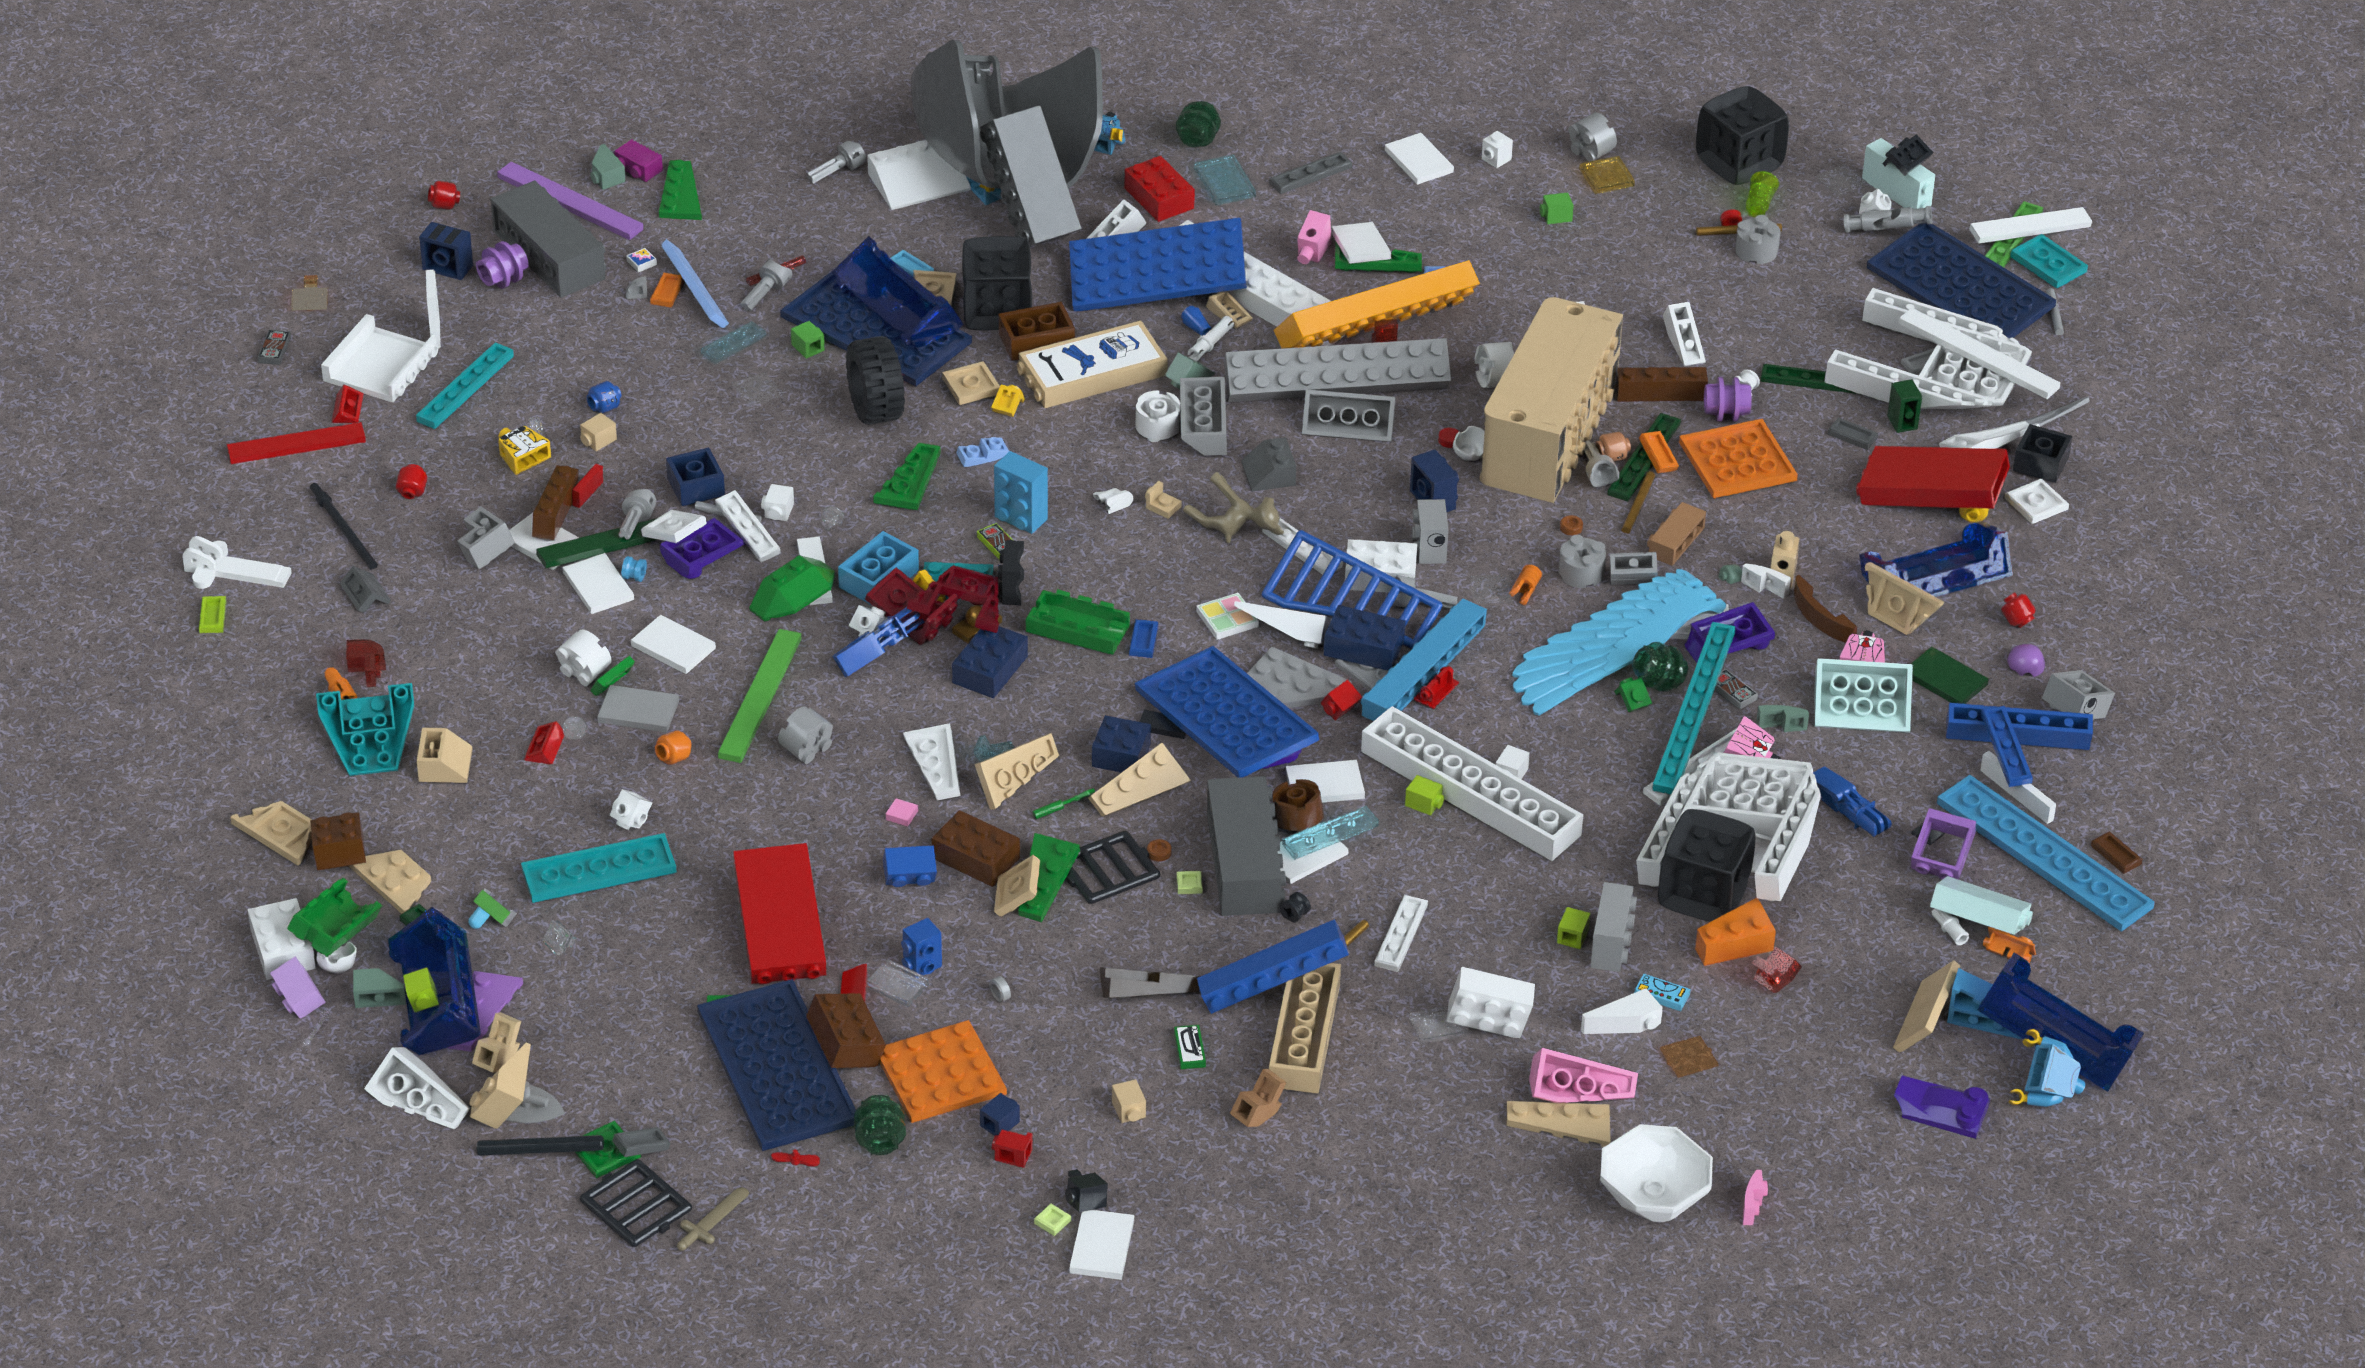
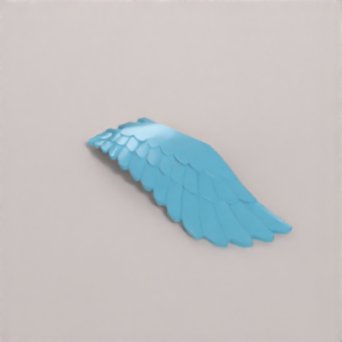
[1512,569,1726,716]

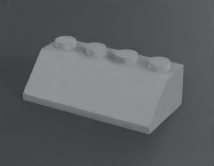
[1180,377,1227,456]
[1302,389,1396,442]

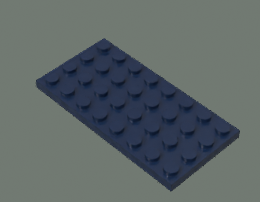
[1867,223,2056,339]
[780,268,972,387]
[697,979,860,1151]

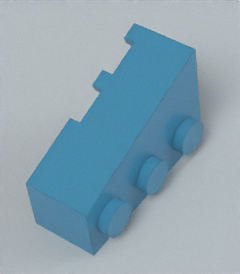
[1947,968,2030,1039]

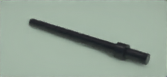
[310,483,378,570]

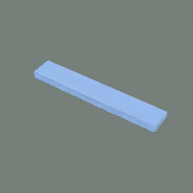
[661,239,729,328]

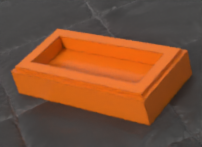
[650,273,685,308]
[1639,431,1679,473]

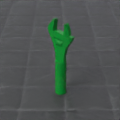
[1032,788,1095,819]

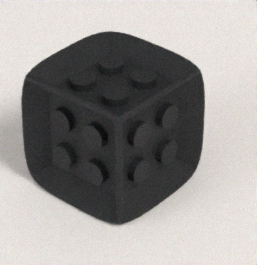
[1696,86,1789,185]
[962,236,1032,331]
[1658,809,1756,922]

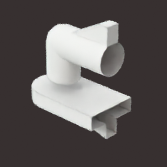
[1093,488,1133,514]

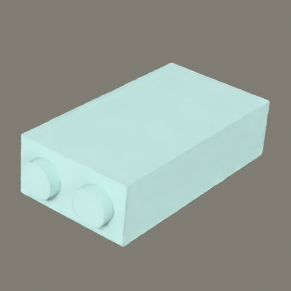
[1862,138,1935,209]
[1930,876,2033,935]

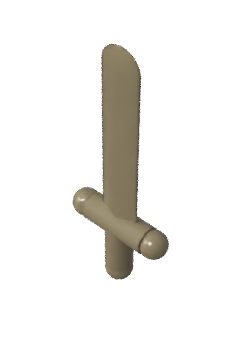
[677,1187,749,1251]

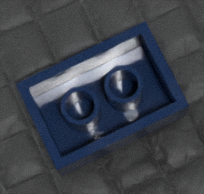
[1323,605,1406,671]
[952,626,1028,699]

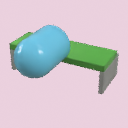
[468,889,517,929]

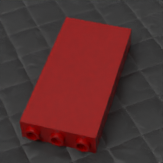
[1856,446,2010,509]
[733,843,826,985]

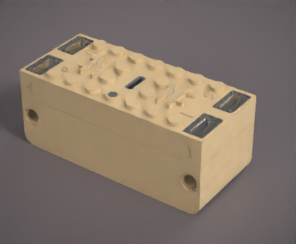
[1480,297,1623,503]

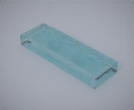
[701,321,766,364]

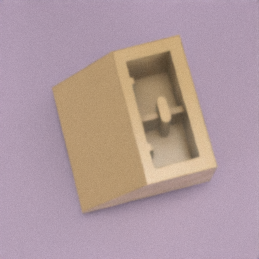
[417,728,473,783]

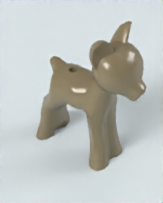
[1183,472,1284,543]

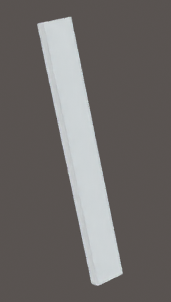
[1899,308,2060,399]

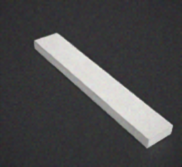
[1969,207,2092,243]
[1643,728,1737,806]

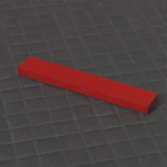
[227,422,366,464]

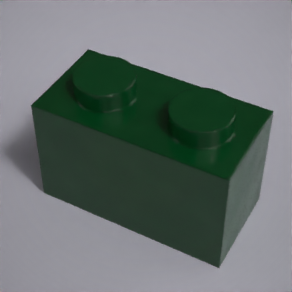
[1887,379,1922,433]

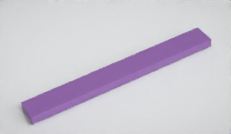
[497,162,643,240]

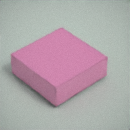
[886,799,918,827]

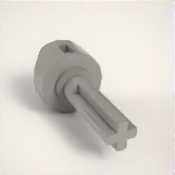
[807,141,866,184]
[740,258,793,311]
[1584,440,1619,487]
[619,489,656,540]
[1393,575,1458,609]

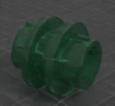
[1176,101,1221,148]
[1632,642,1689,692]
[854,1095,906,1155]

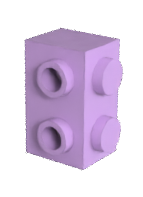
[270,956,326,1018]

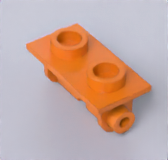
[1983,927,2036,964]

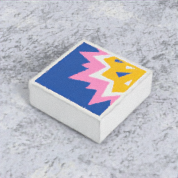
[627,248,657,272]

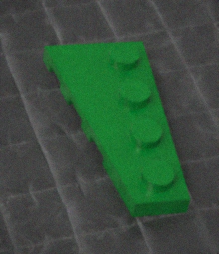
[659,160,702,220]
[1335,240,1422,273]
[873,443,941,510]
[1018,833,1080,922]

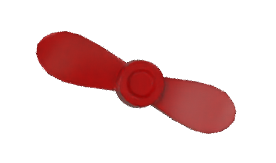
[771,1149,820,1167]

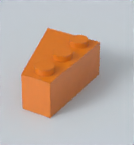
[1695,897,1776,966]

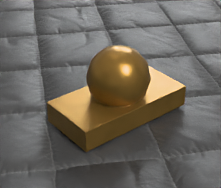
[952,605,1002,644]

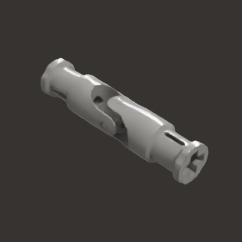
[1844,206,1932,233]

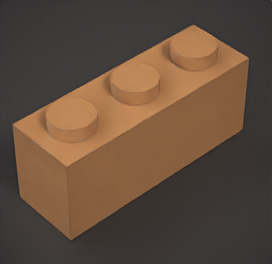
[1647,502,1706,566]

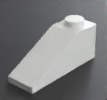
[1086,199,1147,239]
[1663,302,1706,367]
[1581,989,1663,1034]

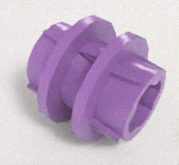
[476,241,529,289]
[1704,377,1752,422]

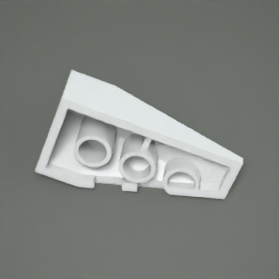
[1234,601,1332,648]
[364,1047,470,1129]

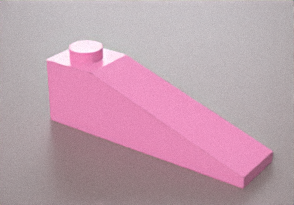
[1529,1048,1638,1103]

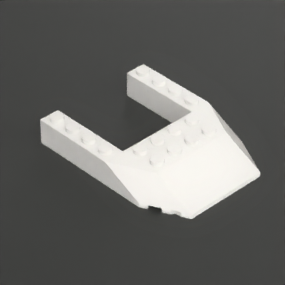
[1825,288,2032,409]
[1636,752,1821,901]

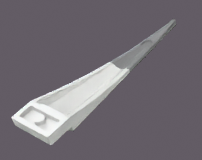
[1939,396,2090,449]

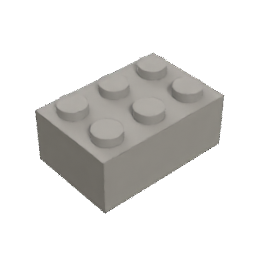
[1591,882,1637,972]

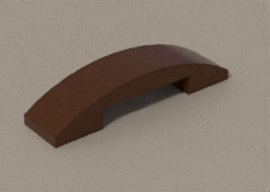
[1794,575,1857,643]

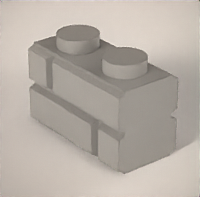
[1610,552,1657,585]

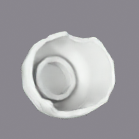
[1453,426,1485,461]
[317,942,357,974]

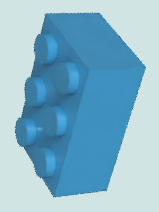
[994,451,1048,534]
[838,531,919,605]

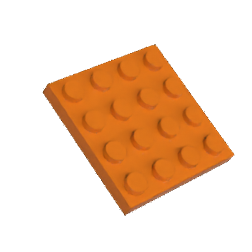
[1679,419,1798,499]
[879,1020,1007,1123]

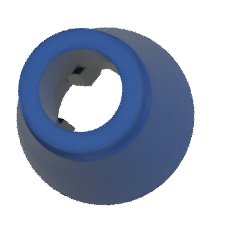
[1181,306,1212,336]

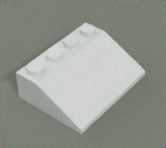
[868,140,971,210]

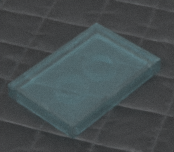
[1194,154,1256,205]

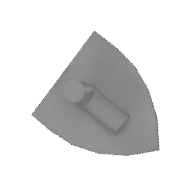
[506,1081,565,1123]

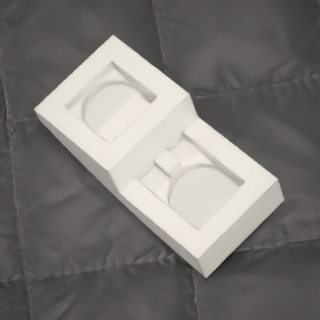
[1741,564,1791,599]

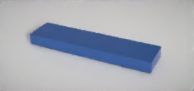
[1981,705,2033,787]

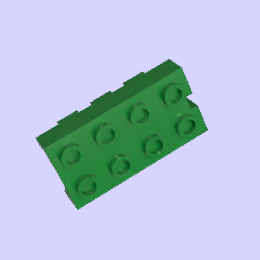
[1026,589,1130,655]
[287,878,383,957]

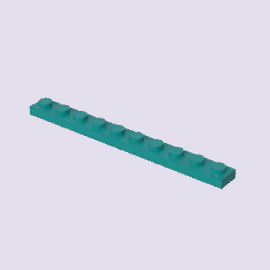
[1653,622,1735,794]

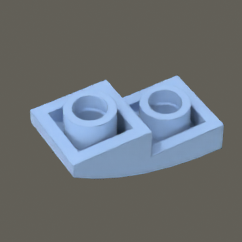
[956,437,1009,467]

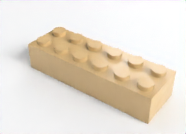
[1269,963,1341,1094]

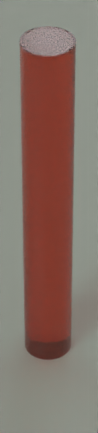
[746,255,806,286]

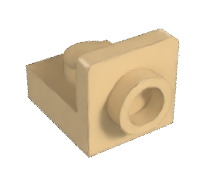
[1145,481,1182,519]

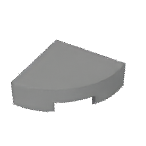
[626,276,648,299]

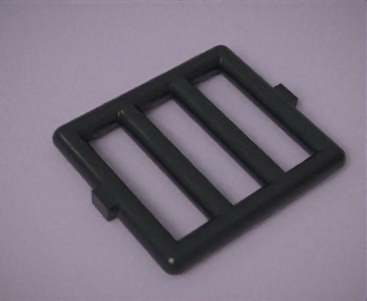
[1067,830,1161,904]
[579,1159,692,1247]

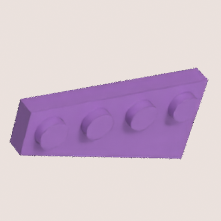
[446,971,523,1052]

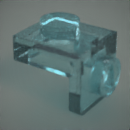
[974,735,1015,762]

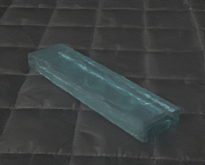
[1282,806,1379,860]

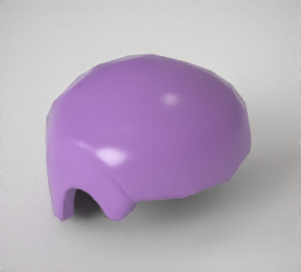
[2007,644,2045,677]

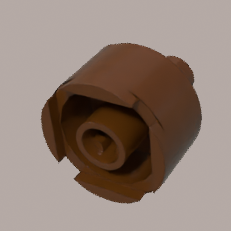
[1273,779,1324,834]

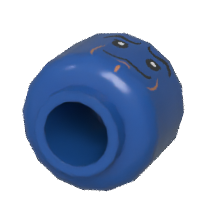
[587,381,622,414]

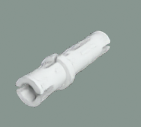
[1188,316,1234,361]

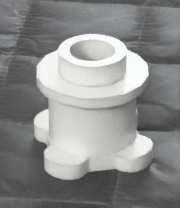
[1735,370,1760,395]

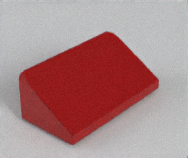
[331,384,364,423]
[524,721,565,764]
[840,964,868,1002]

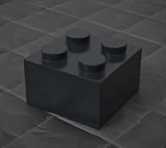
[2013,424,2073,483]

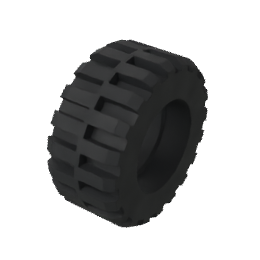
[846,336,905,425]

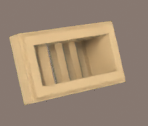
[1206,291,1253,329]

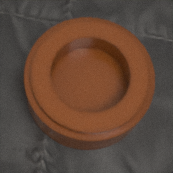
[1560,515,1583,536]
[1147,839,1172,862]

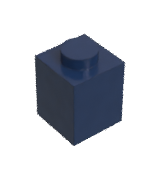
[980,1093,1020,1136]

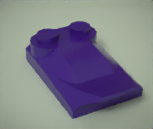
[660,518,746,579]
[1684,602,1775,663]
[1894,1075,1990,1139]

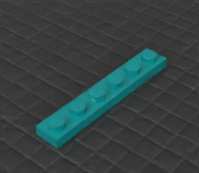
[416,342,514,429]

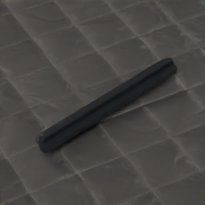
[476,1135,604,1156]

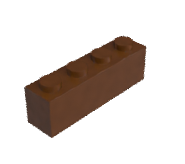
[1616,367,1708,402]
[532,465,579,540]

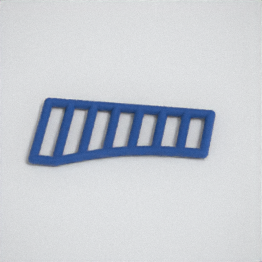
[1262,530,1443,649]

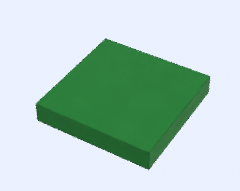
[575,1120,641,1179]

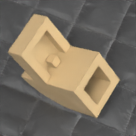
[472,1012,521,1073]

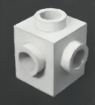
[1859,189,1892,221]
[849,605,887,640]
[610,789,652,830]

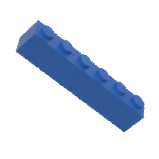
[1946,703,2093,750]
[1197,919,1349,1014]

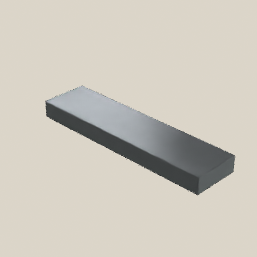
[1269,152,1352,194]

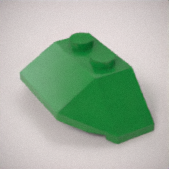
[749,555,836,622]

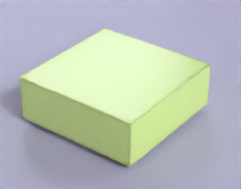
[1177,871,1203,894]
[1034,1204,1071,1236]

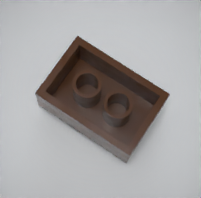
[999,301,1075,361]
[931,810,1020,887]
[806,993,886,1068]

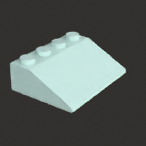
[1814,658,1913,733]

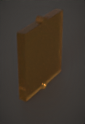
[1660,1036,1718,1078]

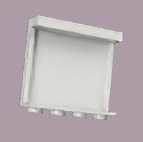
[321,314,438,402]

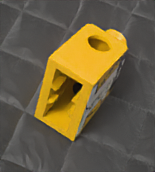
[498,426,551,475]

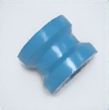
[621,556,647,582]

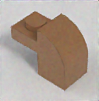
[1230,1069,1287,1127]

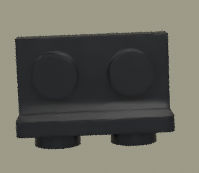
[1882,134,1934,176]

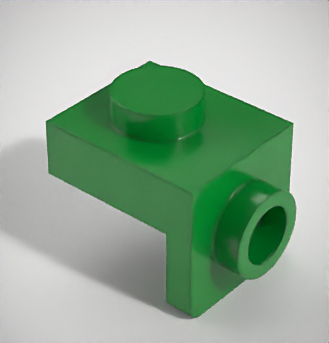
[1614,677,1652,713]

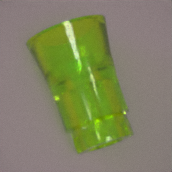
[1745,171,1779,218]

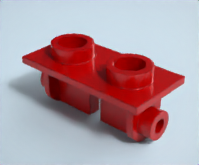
[1414,666,1459,709]

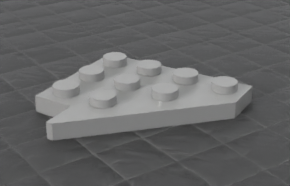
[1247,647,1352,708]

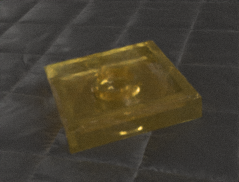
[1579,156,1635,194]

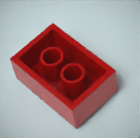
[1124,156,1195,222]

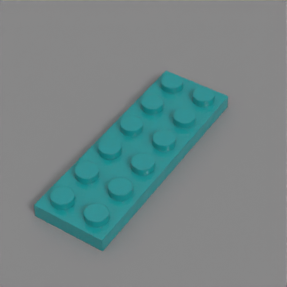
[521,833,677,903]

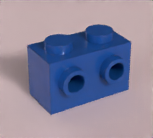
[883,845,937,887]
[901,918,942,978]

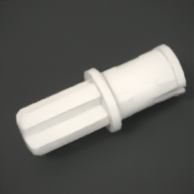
[1932,909,1969,945]

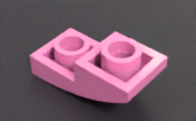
[1743,1170,1768,1225]

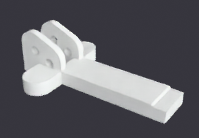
[183,536,291,589]

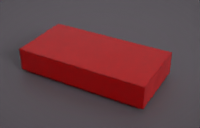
[572,463,603,508]

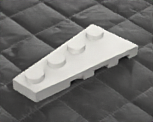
[903,723,960,800]

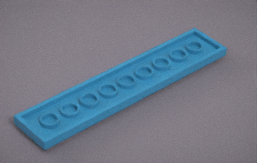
[1937,775,2155,932]

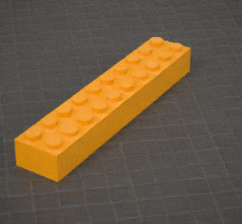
[1273,260,1480,349]

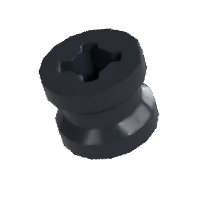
[1280,892,1311,923]

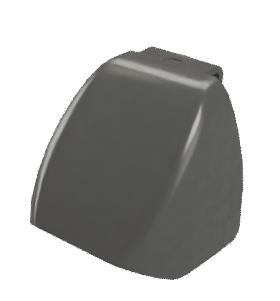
[911,40,1103,189]

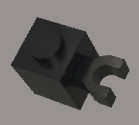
[1065,1169,1108,1212]

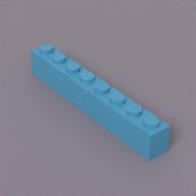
[1361,599,1487,721]

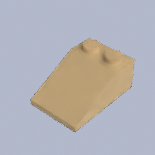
[470,1043,531,1129]

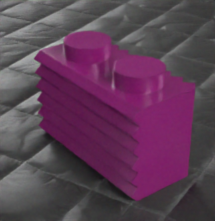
[613,139,663,182]

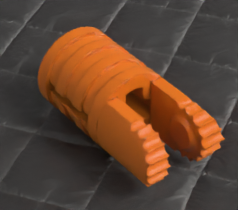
[1509,564,1542,605]
[324,667,357,700]

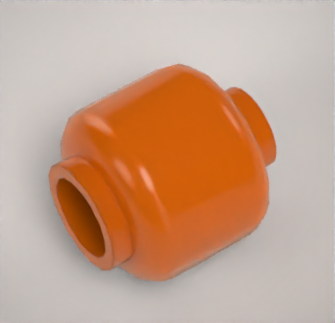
[655,730,691,765]

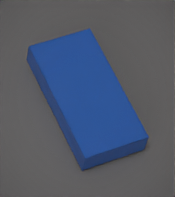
[1129,619,1158,658]

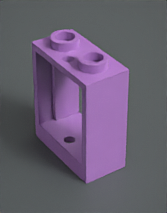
[1911,808,1976,880]

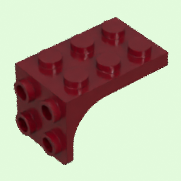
[865,567,959,645]

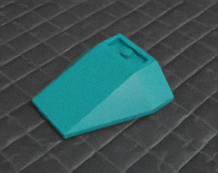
[316,683,415,776]

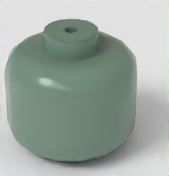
[1719,564,1742,584]

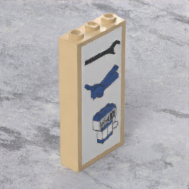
[1017,321,1168,408]

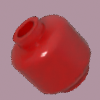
[428,181,460,210]
[395,464,427,499]
[2001,592,2036,628]

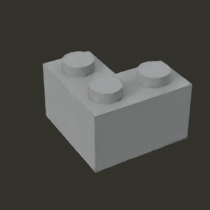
[457,507,515,569]

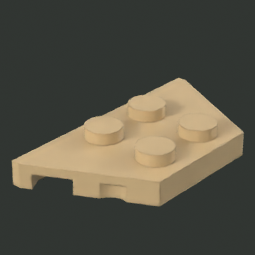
[1865,562,1944,635]
[231,801,312,866]
[349,850,431,914]

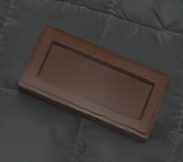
[2091,831,2143,874]

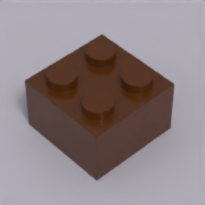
[310,812,366,871]

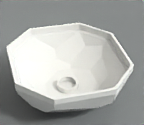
[1600,1124,1713,1222]

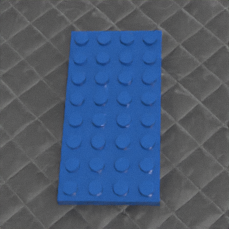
[1069,217,1247,311]
[1135,646,1319,778]

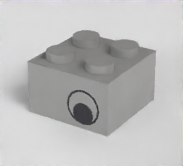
[1412,499,1448,564]
[2042,670,2115,720]

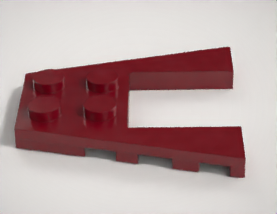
[907,565,999,633]

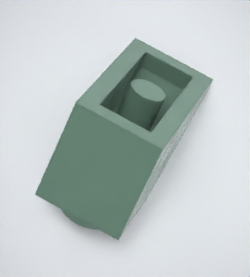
[590,144,625,190]
[1165,352,1215,389]
[353,968,406,1008]

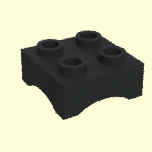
[998,540,1024,606]

